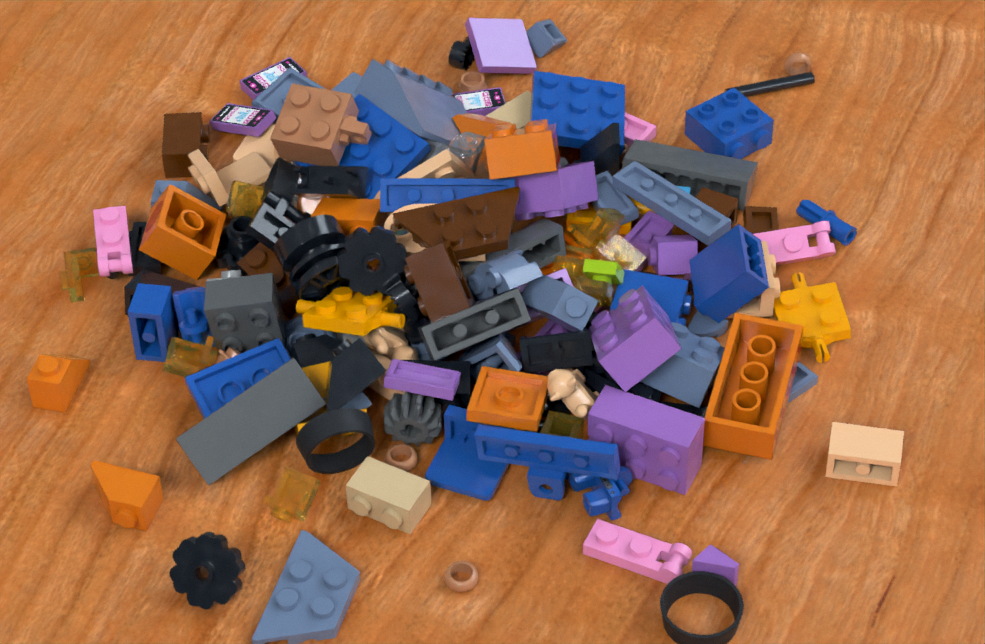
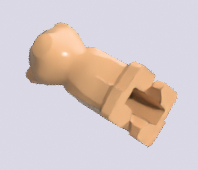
[363,326,419,361]
[547,369,599,421]

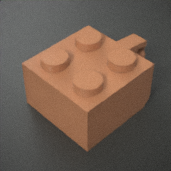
[270,83,372,166]

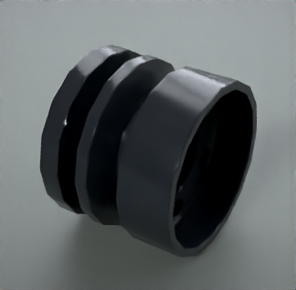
[274,214,349,302]

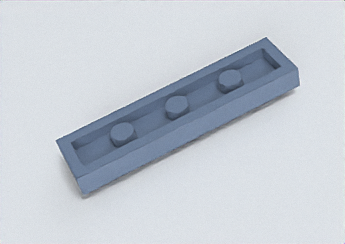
[613,161,731,246]

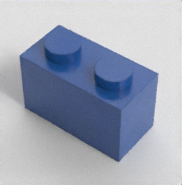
[128,283,179,363]

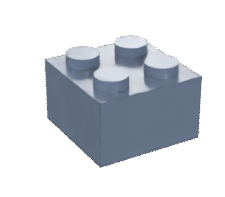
[639,322,725,408]

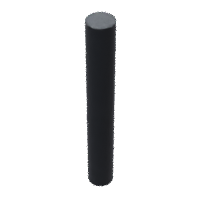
[725,72,815,97]

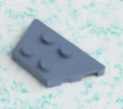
[251,530,360,644]

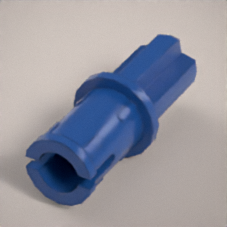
[796,200,857,246]

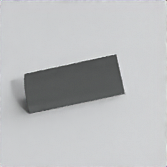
[622,139,758,211]
[458,219,566,302]
[176,358,326,486]

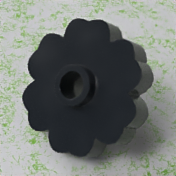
[214,216,259,276]
[337,225,407,296]
[169,531,246,609]

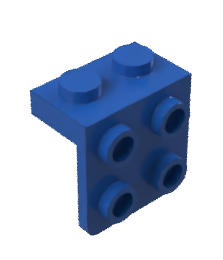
[425,404,515,501]

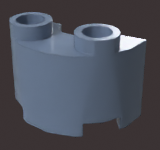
[467,250,543,302]

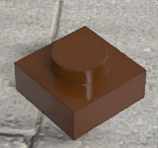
[743,206,779,234]

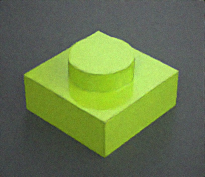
[583,259,625,288]

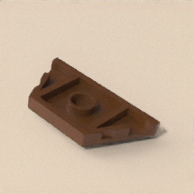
[393,186,520,260]

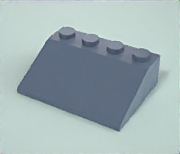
[354,59,475,157]

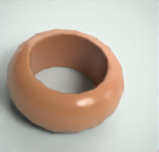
[784,52,812,76]
[385,444,418,472]
[444,561,479,592]

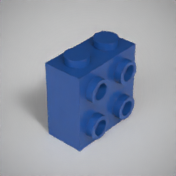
[684,88,774,159]
[689,224,769,323]
[609,269,693,327]

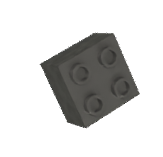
[204,273,286,355]

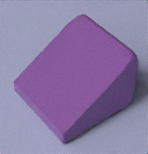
[692,545,739,587]

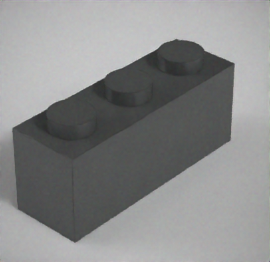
[417,288,531,360]

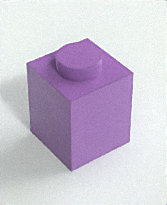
[647,235,698,275]

